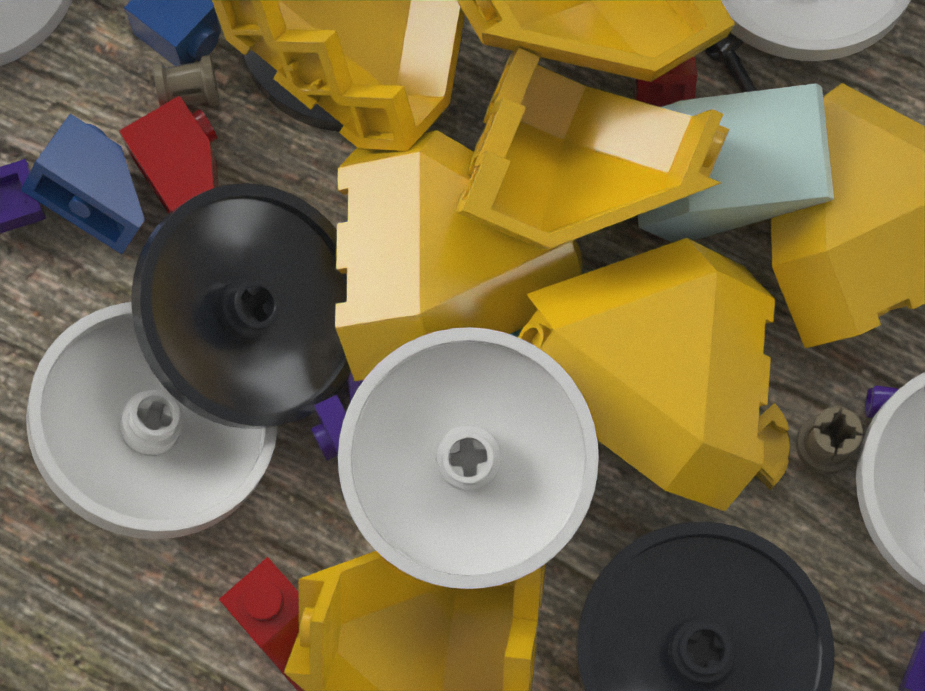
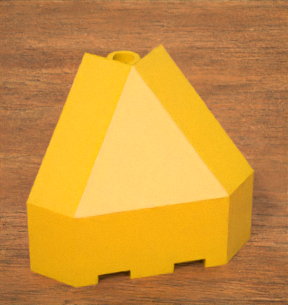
[212,0,465,151]
[457,0,735,82]
[455,47,729,249]
[771,83,925,349]
[335,130,582,381]
[518,238,775,511]
[284,551,546,691]

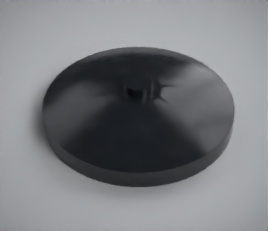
[131,183,352,429]
[576,522,835,691]

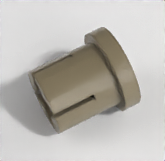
[796,407,863,474]

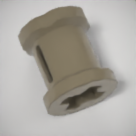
[153,55,220,107]

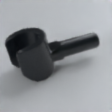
[705,32,757,93]

